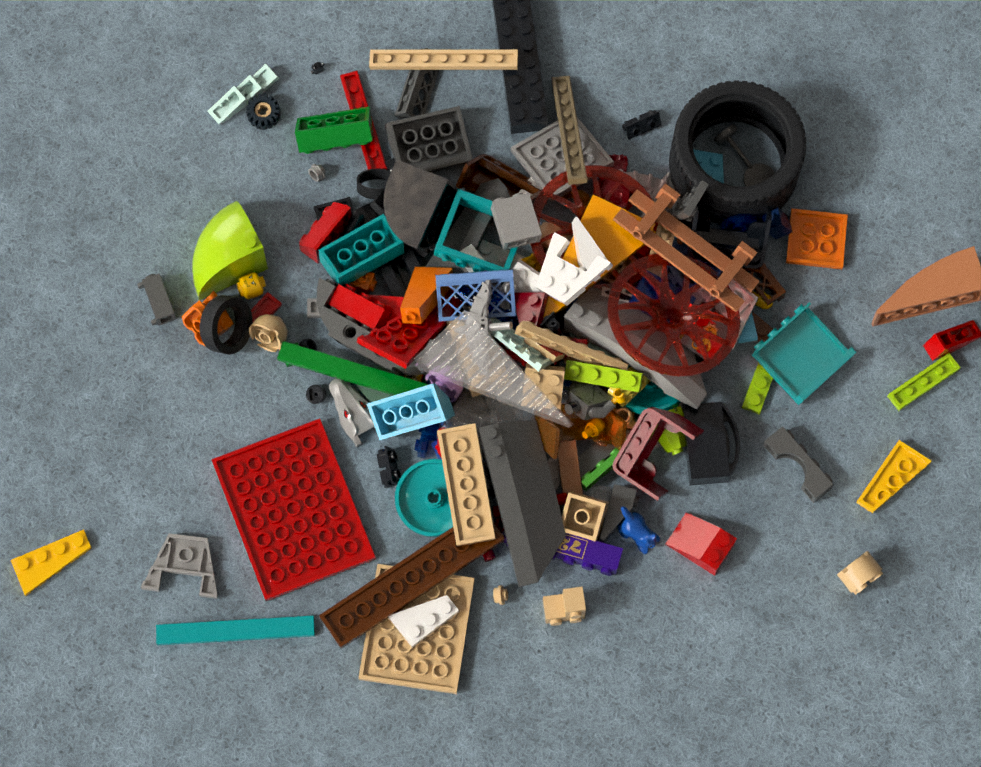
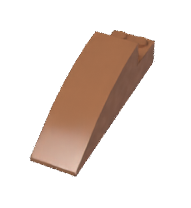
[872,246,981,327]

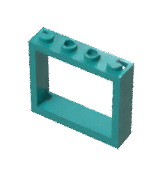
[434,189,519,272]

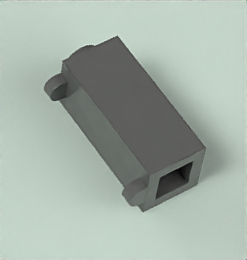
[137,273,176,326]

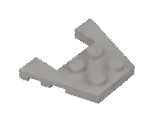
[141,533,218,599]

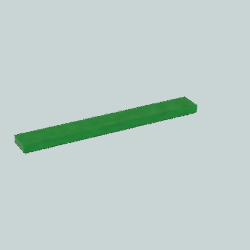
[277,341,429,395]

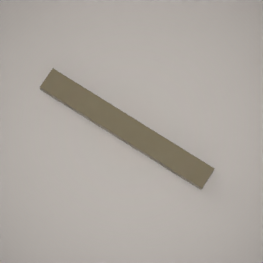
[551,76,587,185]

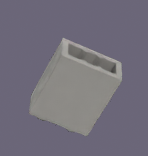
[491,193,542,250]

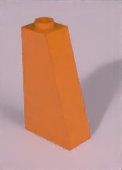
[400,267,453,324]

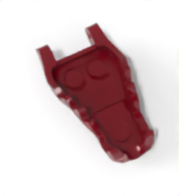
[593,154,630,210]

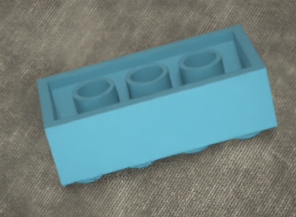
[367,383,455,440]

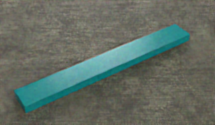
[156,616,315,646]

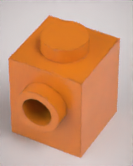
[348,272,377,294]

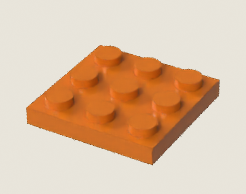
[786,208,848,270]

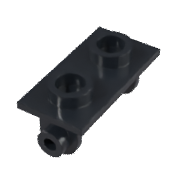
[622,110,661,140]
[540,311,565,336]
[377,446,401,488]

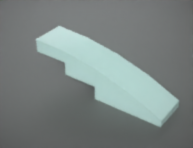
[208,64,279,125]

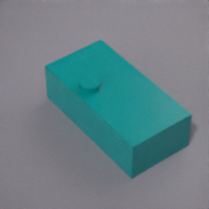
[318,214,404,286]

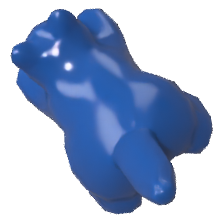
[618,506,660,554]

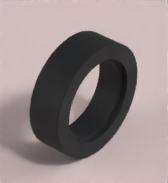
[200,295,253,355]

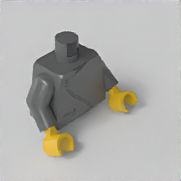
[565,362,626,420]

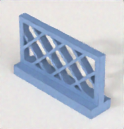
[435,269,516,321]

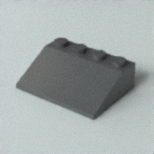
[385,106,472,171]

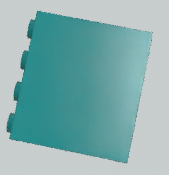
[752,302,857,405]

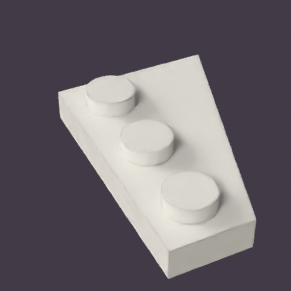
[389,595,459,648]

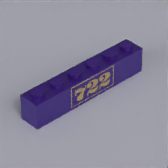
[504,533,623,576]

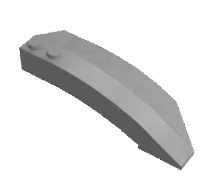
[564,286,707,409]

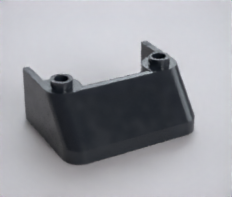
[688,200,772,269]

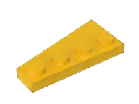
[856,440,932,513]
[11,529,92,596]

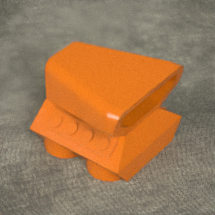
[182,291,234,347]

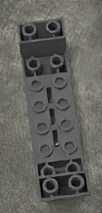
[317,278,456,376]

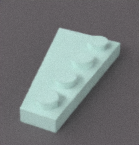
[490,317,554,372]

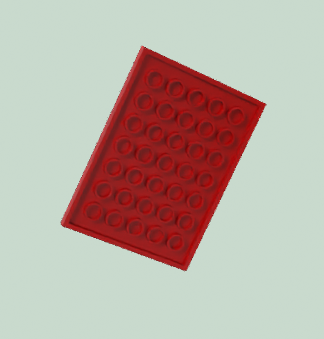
[211,418,376,601]

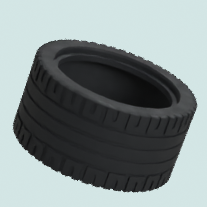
[669,80,807,226]

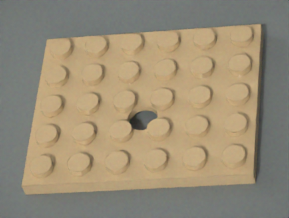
[358,564,475,694]

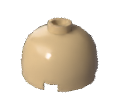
[249,314,288,352]

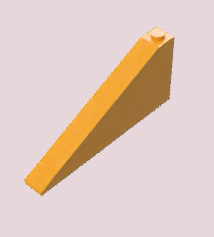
[543,195,656,318]

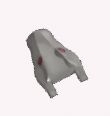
[329,378,374,447]

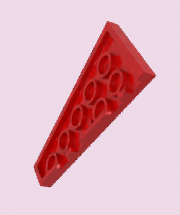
[357,289,467,369]

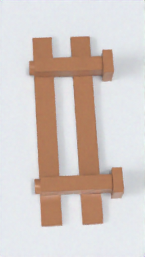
[613,183,759,312]

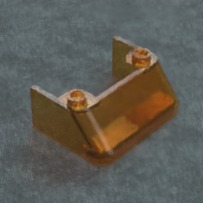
[534,404,627,459]

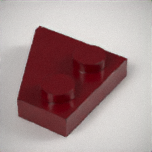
[514,292,549,328]

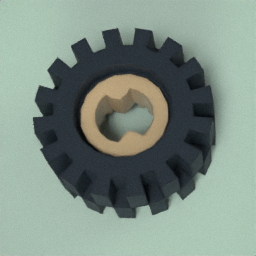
[246,93,280,130]

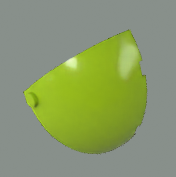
[192,201,268,300]

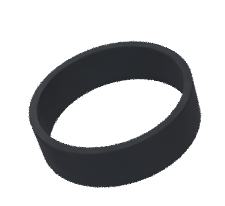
[357,169,390,199]

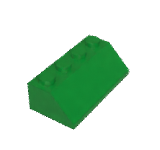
[295,106,373,154]

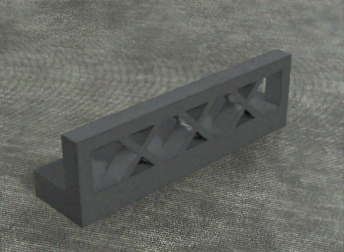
[394,48,439,119]

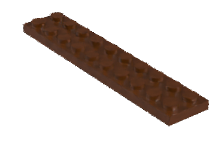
[319,522,505,649]

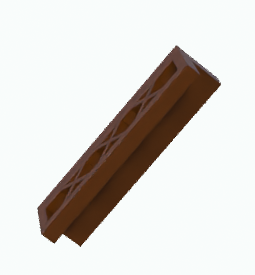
[742,263,786,306]

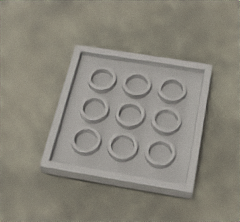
[511,117,614,202]

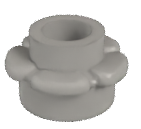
[308,164,326,182]

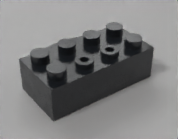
[682,402,740,486]

